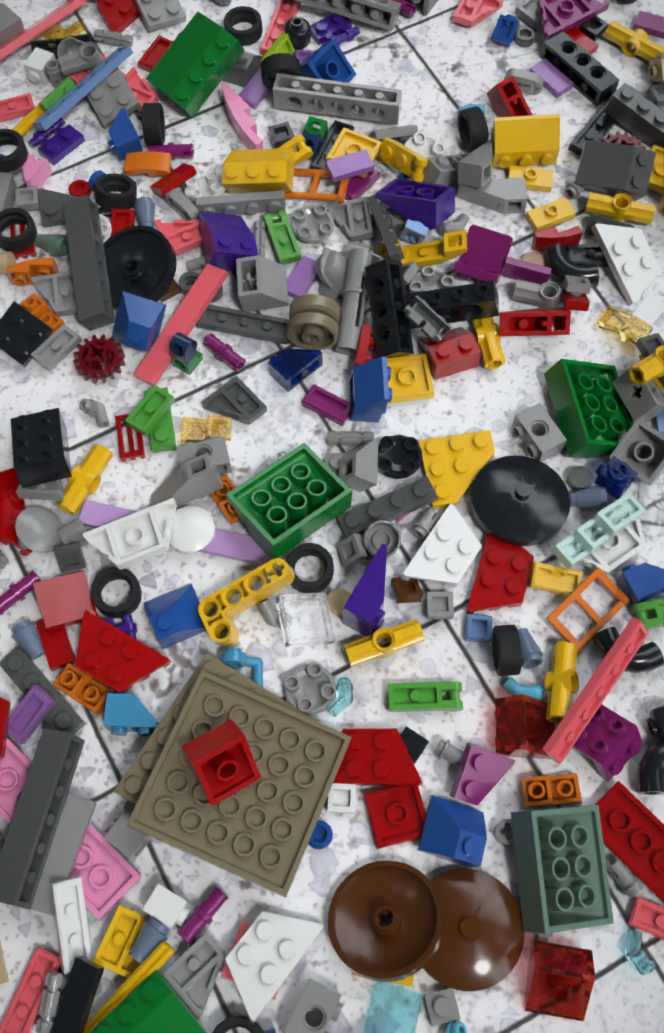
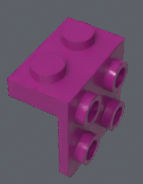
[453,224,513,285]
[573,704,643,782]

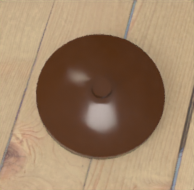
[328,861,444,982]
[423,868,525,991]

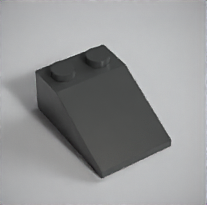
[574,140,656,201]

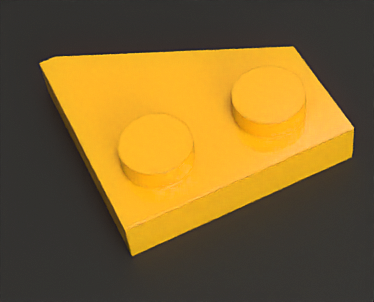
[93,905,146,978]

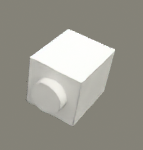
[23,47,56,86]
[142,884,191,929]

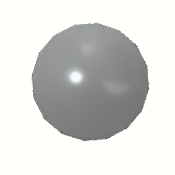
[291,204,334,243]
[409,266,454,293]
[15,506,63,553]
[284,662,336,715]

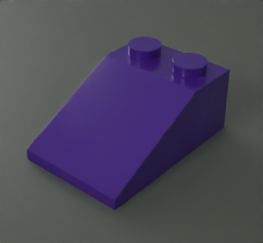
[375,179,455,230]
[198,211,258,271]
[343,543,387,637]

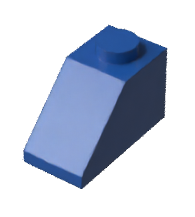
[107,108,143,162]
[617,562,664,606]

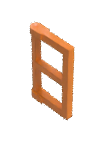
[284,168,350,203]
[545,567,630,653]

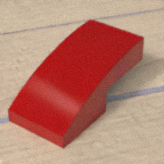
[531,225,583,251]

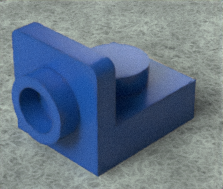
[491,14,520,47]

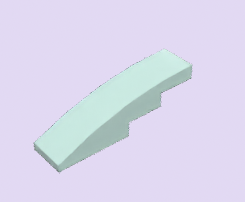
[551,493,647,570]

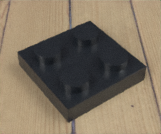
[0,301,53,367]

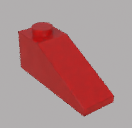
[486,76,533,117]
[499,308,571,336]

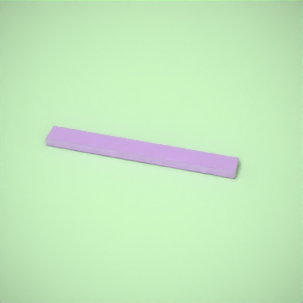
[78,500,272,566]

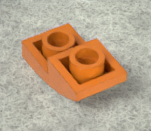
[123,151,172,178]
[6,258,59,286]
[19,293,65,339]
[209,474,241,525]
[52,663,113,716]
[521,773,582,807]

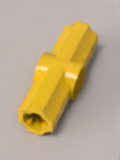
[604,20,664,61]
[585,192,656,225]
[471,317,505,370]
[628,345,664,386]
[56,444,113,516]
[343,619,425,668]
[545,641,579,724]

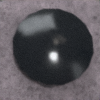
[378,435,423,479]

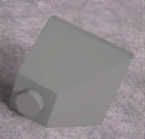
[609,418,664,486]

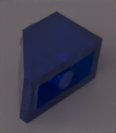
[268,349,323,392]

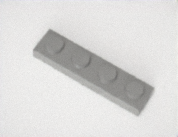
[196,190,286,215]

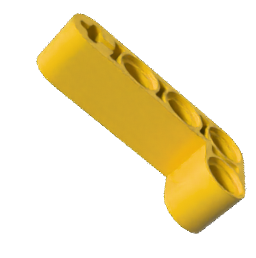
[198,558,295,647]

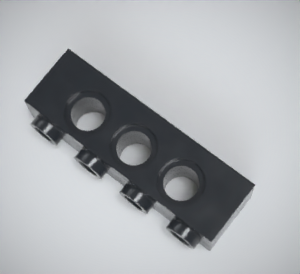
[541,31,620,107]
[365,259,414,358]
[406,280,500,329]

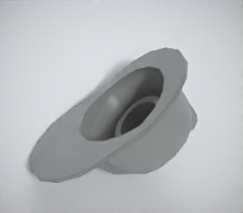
[315,247,350,300]

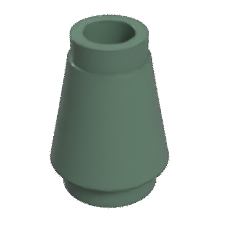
[35,234,69,257]

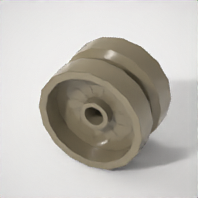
[287,294,340,351]

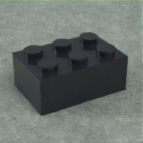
[11,408,72,488]

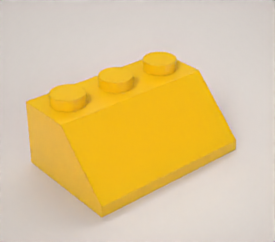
[490,114,560,169]
[222,148,295,194]

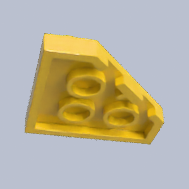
[419,430,495,509]

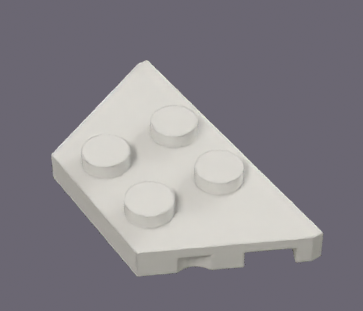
[591,224,660,306]
[82,498,177,570]
[401,503,482,588]
[579,518,647,575]
[225,911,324,1024]

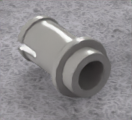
[45,60,64,88]
[564,181,587,200]
[411,507,440,539]
[434,739,464,767]
[607,859,643,899]

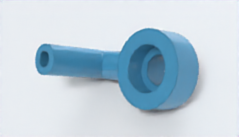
[220,647,263,687]

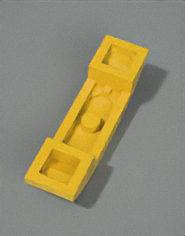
[378,230,467,267]

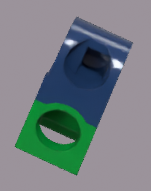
[297,116,328,160]
[169,332,203,375]

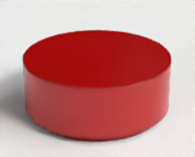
[68,180,92,198]

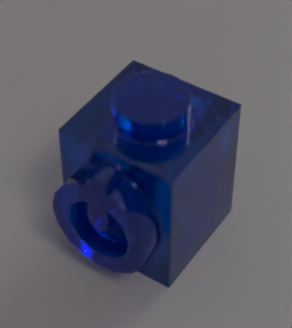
[594,456,638,500]

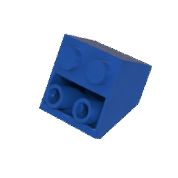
[349,357,392,423]

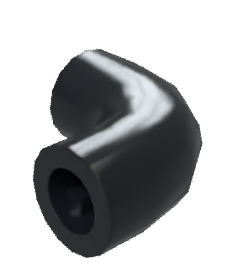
[544,244,599,287]
[591,627,664,674]
[637,740,664,795]

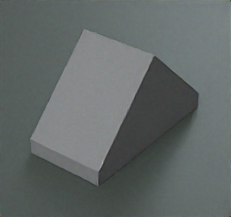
[0,3,25,46]

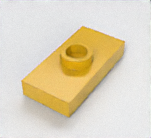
[508,165,553,192]
[526,197,576,232]
[529,561,583,596]

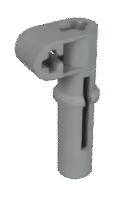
[336,248,385,355]

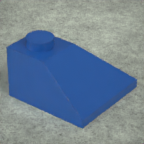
[300,38,357,83]
[112,291,166,351]
[144,583,207,649]
[417,795,487,868]

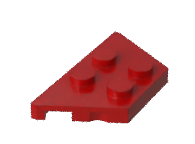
[97,0,141,33]
[0,468,32,556]
[466,533,534,614]
[75,610,171,694]
[333,728,423,786]

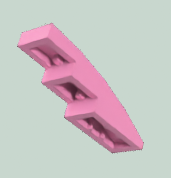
[221,82,264,150]

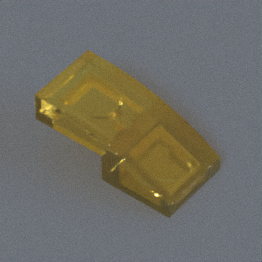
[42,19,87,39]
[598,306,653,345]
[181,415,232,443]

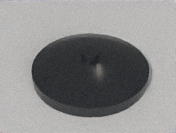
[104,226,177,312]
[470,456,570,546]

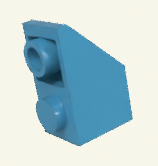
[103,693,159,737]

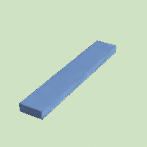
[32,46,134,131]

